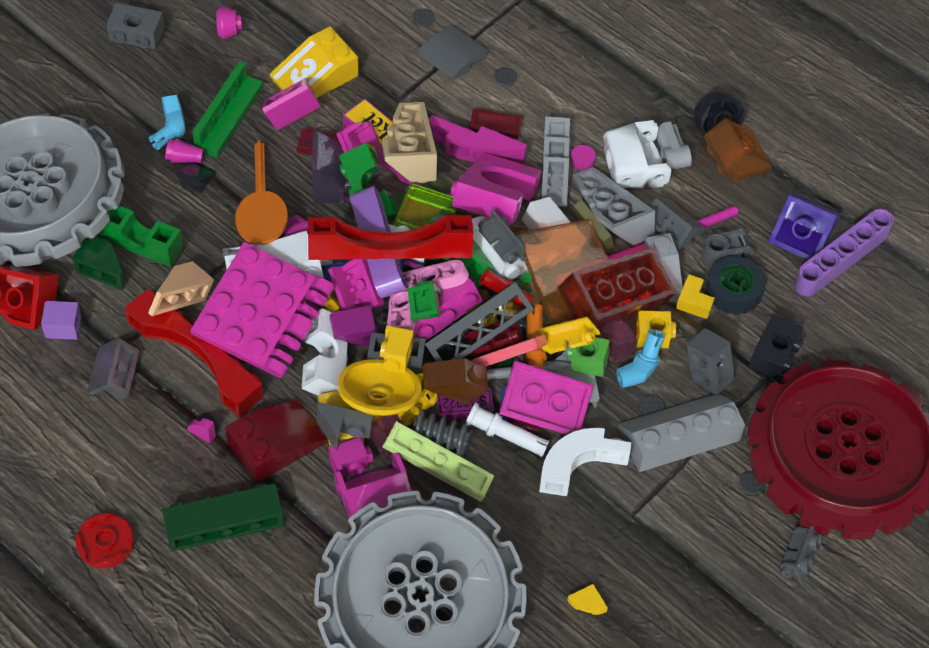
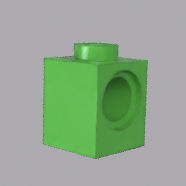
[567,337,609,377]

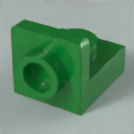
[407,281,442,322]

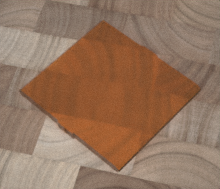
[515,219,628,326]

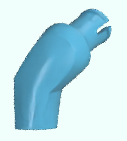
[149,95,186,150]
[616,329,665,388]

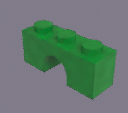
[339,143,401,223]
[100,205,183,267]

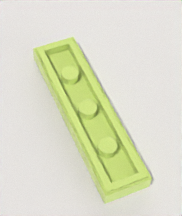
[382,421,494,502]

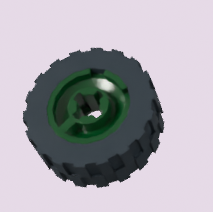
[705,255,766,315]

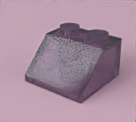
[312,131,350,203]

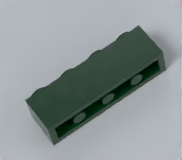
[162,484,284,552]

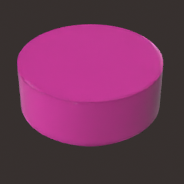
[570,145,596,170]

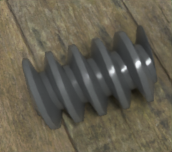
[412,408,473,458]

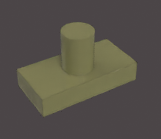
[573,200,614,253]

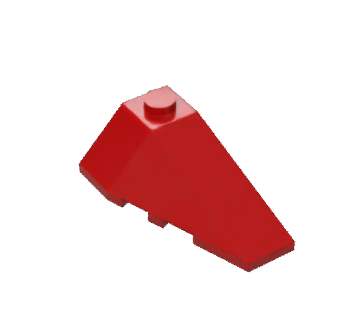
[0,264,58,330]

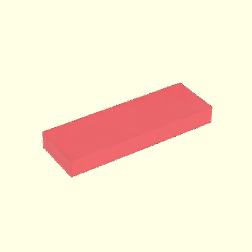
[470,334,548,367]

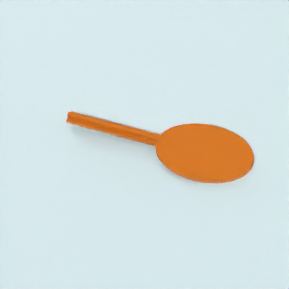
[235,140,288,245]

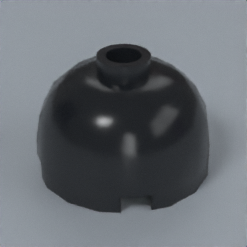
[694,91,745,142]

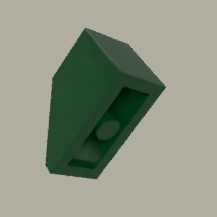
[72,237,125,291]

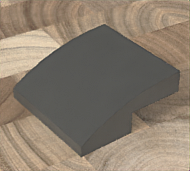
[417,25,488,79]

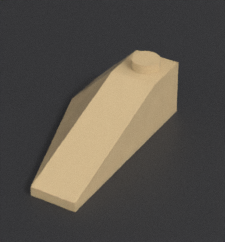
[382,102,437,183]

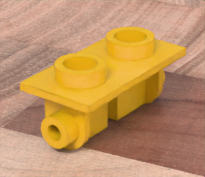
[539,317,600,354]

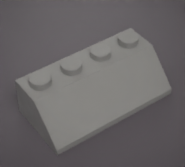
[618,394,745,472]

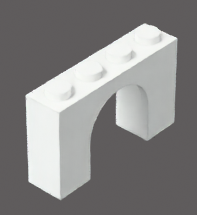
[472,197,585,280]

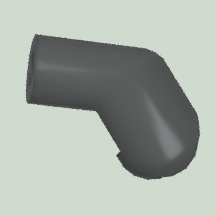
[372,296,390,329]

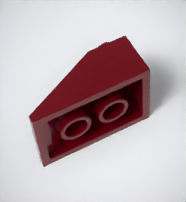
[225,400,328,484]

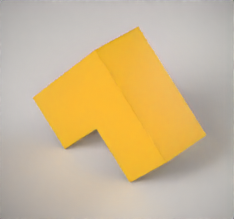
[676,274,715,319]

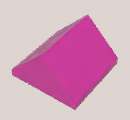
[262,78,321,131]

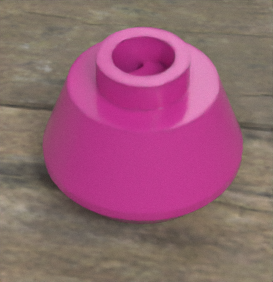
[216,6,242,40]

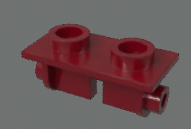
[464,318,524,357]

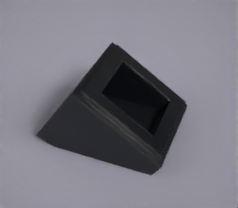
[178,163,215,193]

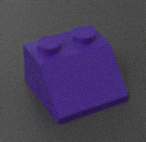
[768,193,841,260]

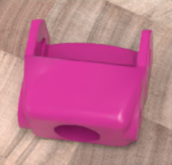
[334,453,412,518]

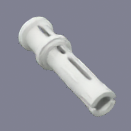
[466,402,549,457]

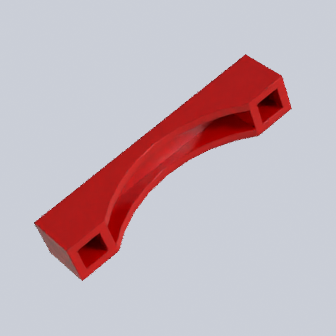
[308,215,474,260]
[124,288,263,418]

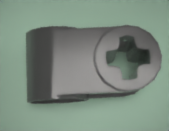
[701,229,754,267]

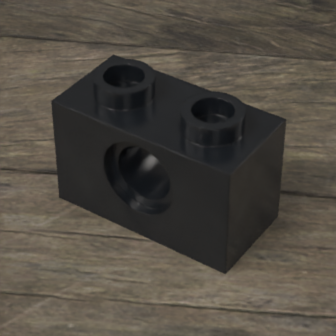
[748,314,804,381]

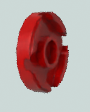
[75,513,135,569]

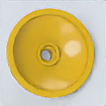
[337,359,422,416]

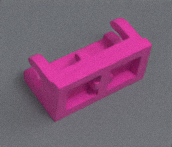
[336,121,390,179]

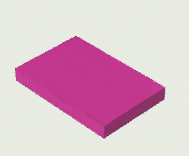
[498,361,594,435]

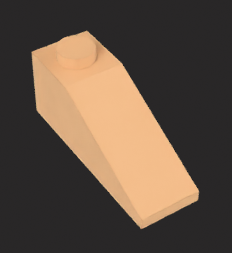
[148,261,214,316]

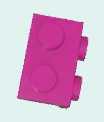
[328,259,385,311]

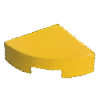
[567,584,608,615]

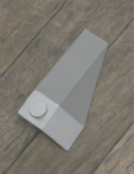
[572,167,655,245]

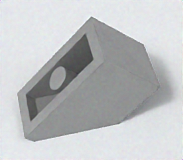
[642,233,683,298]

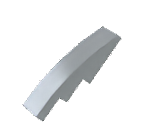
[541,116,570,208]

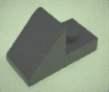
[317,402,374,450]

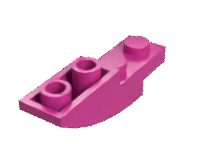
[429,115,527,164]

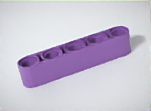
[350,185,407,299]
[795,209,894,297]

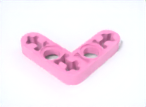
[387,260,469,331]

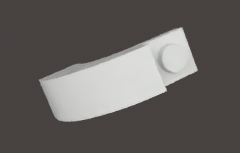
[539,428,631,496]

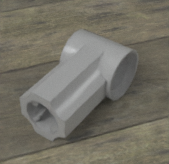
[656,121,692,170]

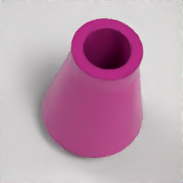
[165,138,203,163]

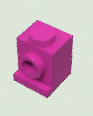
[328,438,373,478]

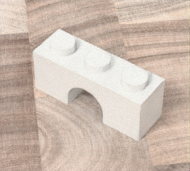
[302,308,348,395]

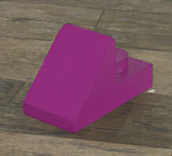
[329,306,378,347]

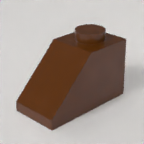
[422,358,488,405]

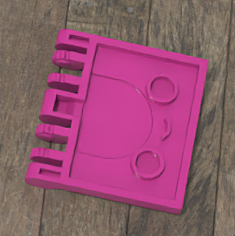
[190,242,335,378]

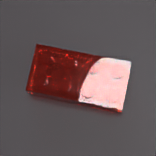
[557,247,677,328]

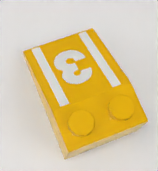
[270,26,358,98]

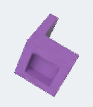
[41,301,81,340]

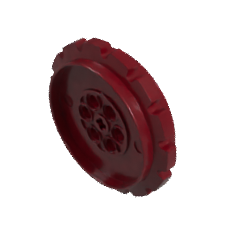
[747,360,929,540]

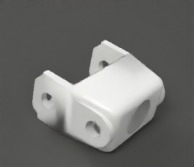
[603,120,671,189]

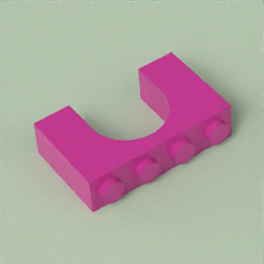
[450,153,542,225]

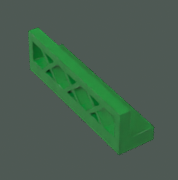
[193,61,263,159]

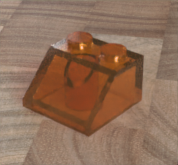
[703,118,773,181]

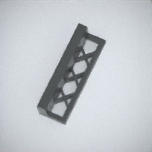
[425,282,534,362]

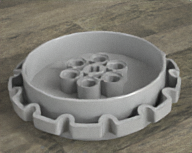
[0,113,125,267]
[314,491,526,648]

